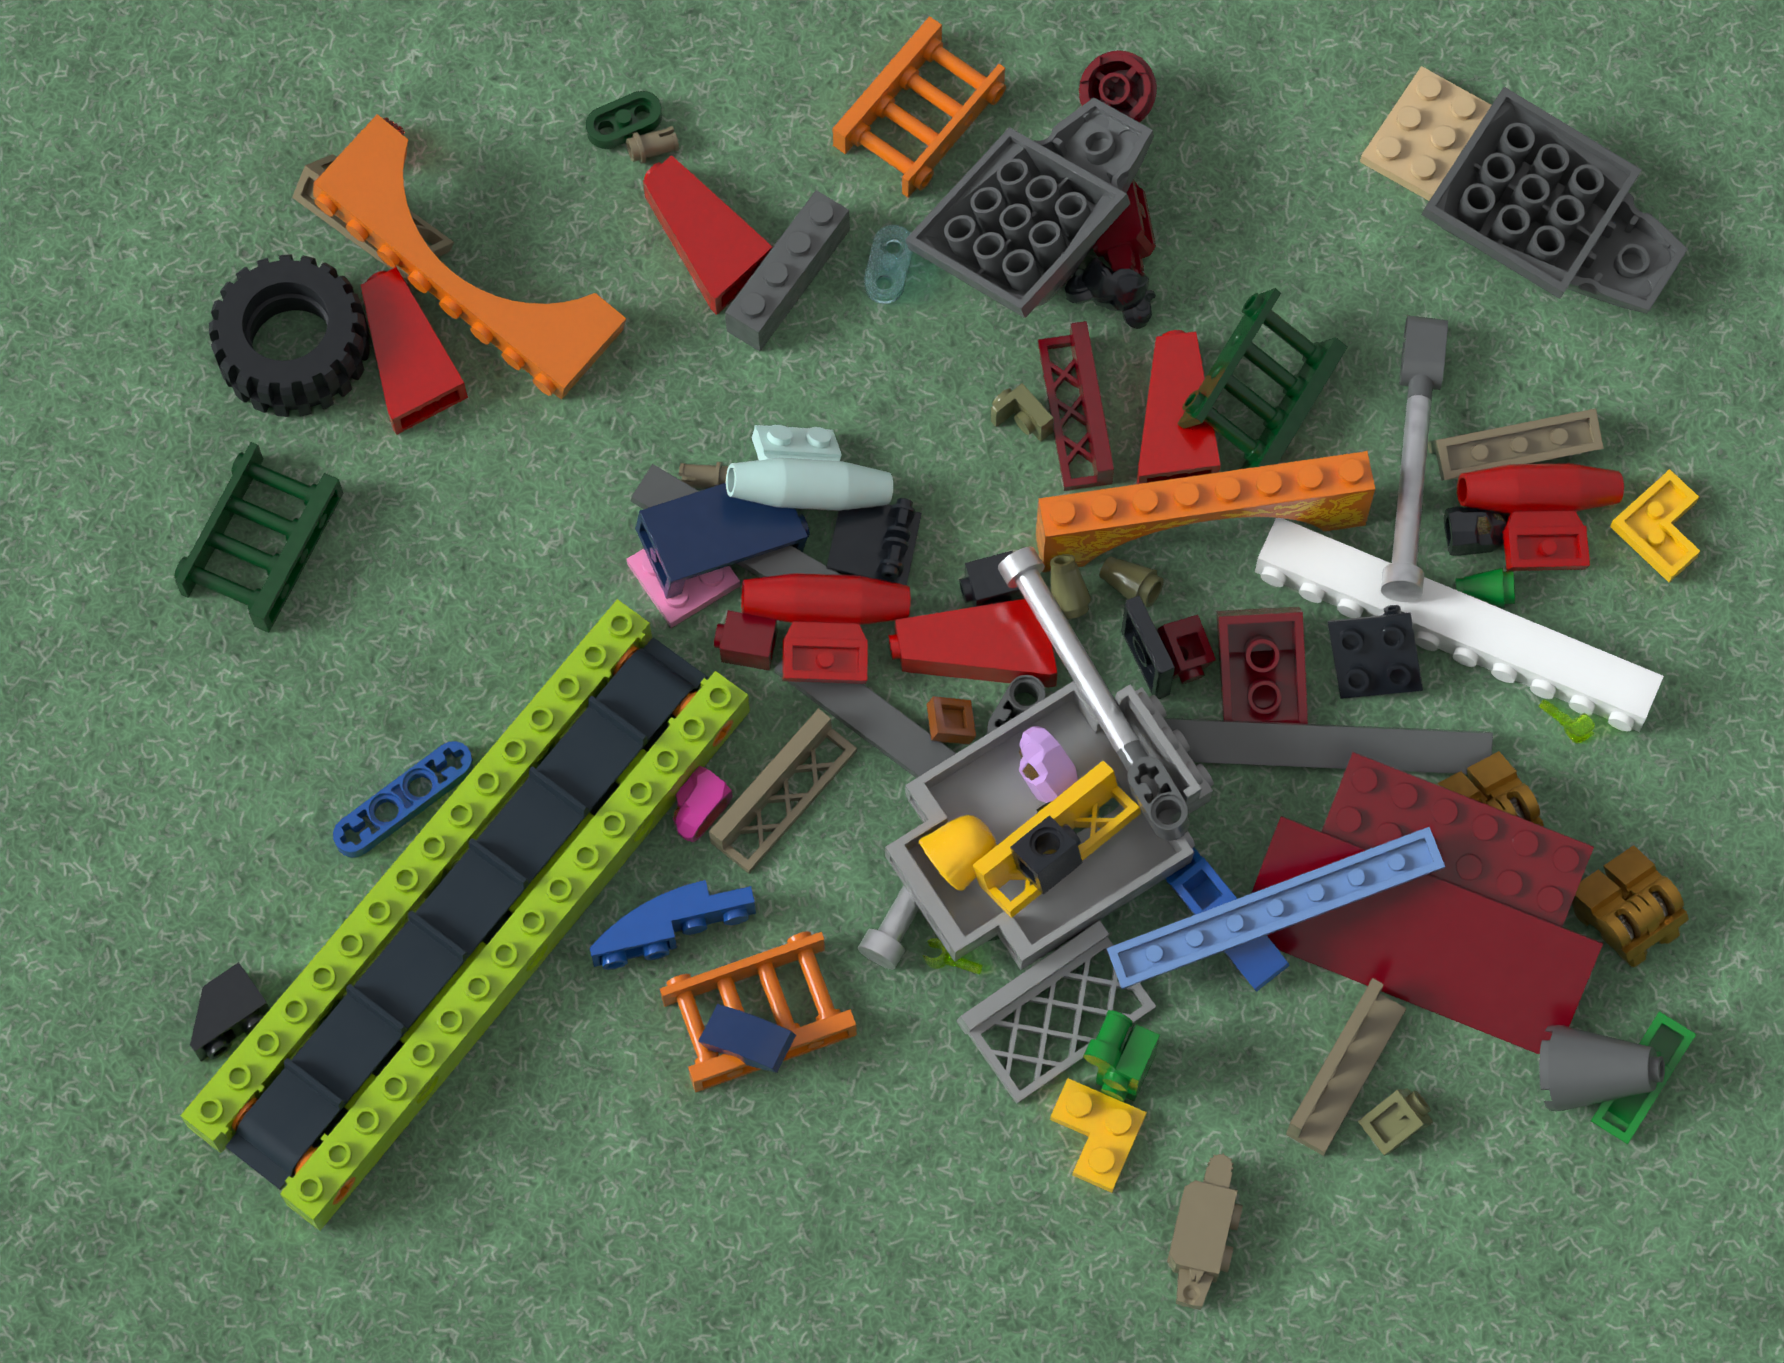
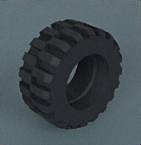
[209,254,370,417]

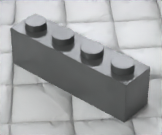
[725,190,850,352]

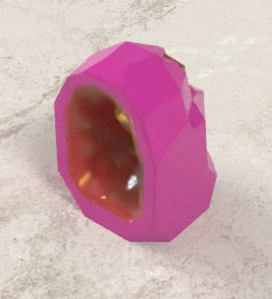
[672,766,733,842]

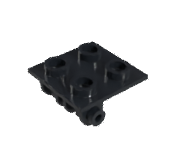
[826,498,922,585]
[1328,605,1423,699]

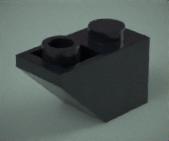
[190,962,270,1061]

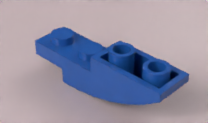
[1165,847,1290,992]
[590,880,756,970]

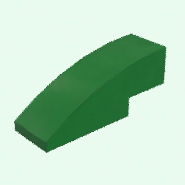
[1591,1011,1696,1144]

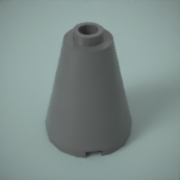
[1539,1025,1665,1111]

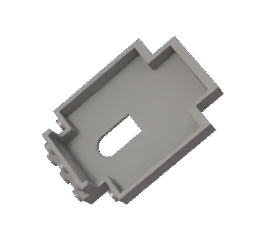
[885,681,1214,970]

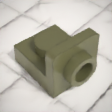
[991,383,1054,442]
[1358,1088,1433,1156]

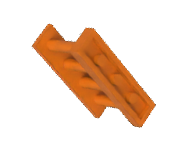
[832,16,1006,198]
[660,931,857,1093]

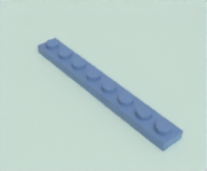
[1107,826,1445,990]

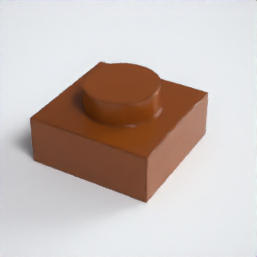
[927,696,976,744]

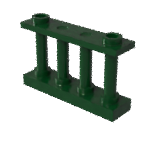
[1178,288,1348,469]
[174,442,344,633]

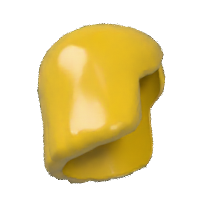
[919,815,997,891]

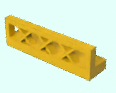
[973,761,1141,918]

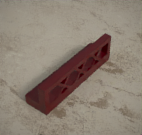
[1038,321,1114,491]

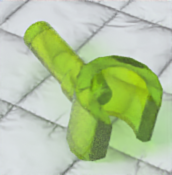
[1539,699,1595,744]
[922,938,983,975]

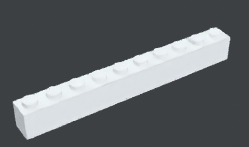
[1255,518,1664,732]

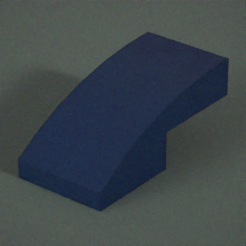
[698,1004,796,1073]

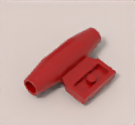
[1457,463,1624,571]
[741,573,911,684]

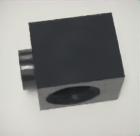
[959,550,1024,607]
[1010,815,1083,895]

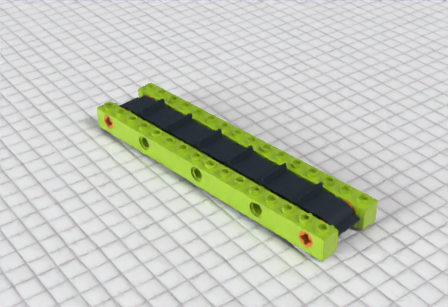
[180,599,750,1231]

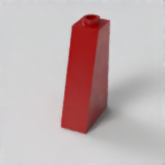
[643,155,773,315]
[361,267,468,435]
[1136,330,1221,484]
[888,599,1058,688]

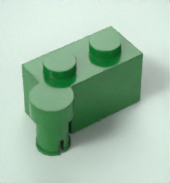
[1083,1010,1160,1102]

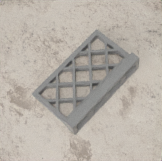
[956,920,1156,1104]

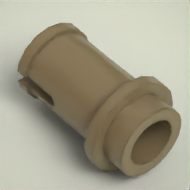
[626,126,679,164]
[679,462,729,489]

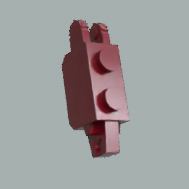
[1093,179,1156,275]

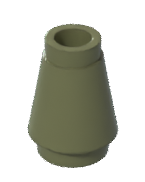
[1050,554,1091,619]
[1099,556,1164,607]

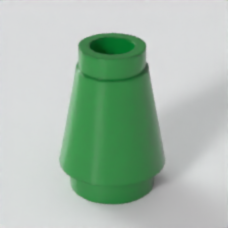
[1455,567,1515,608]

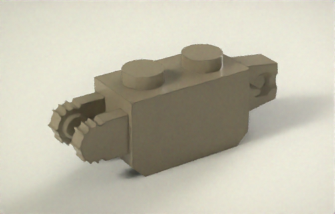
[1167,1153,1243,1310]

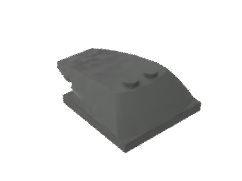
[1421,87,1688,314]
[905,98,1154,318]

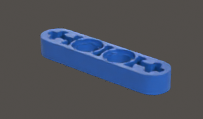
[333,741,473,858]

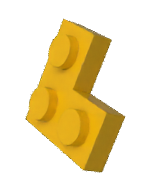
[1610,469,1700,583]
[1050,1078,1147,1193]

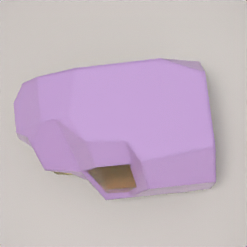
[1019,726,1078,803]

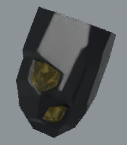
[1444,506,1509,556]

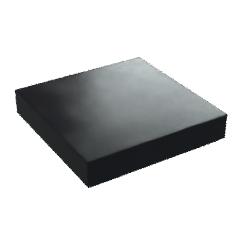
[1121,595,1175,699]

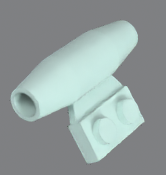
[726,425,893,511]

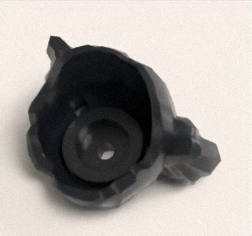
[1065,257,1156,329]

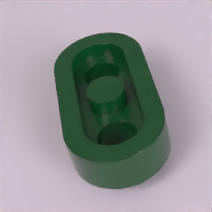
[586,91,662,149]

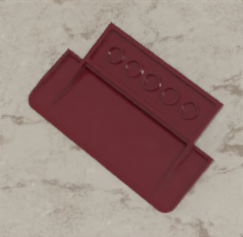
[1251,752,1603,1054]

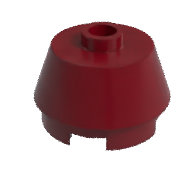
[1079,50,1157,123]

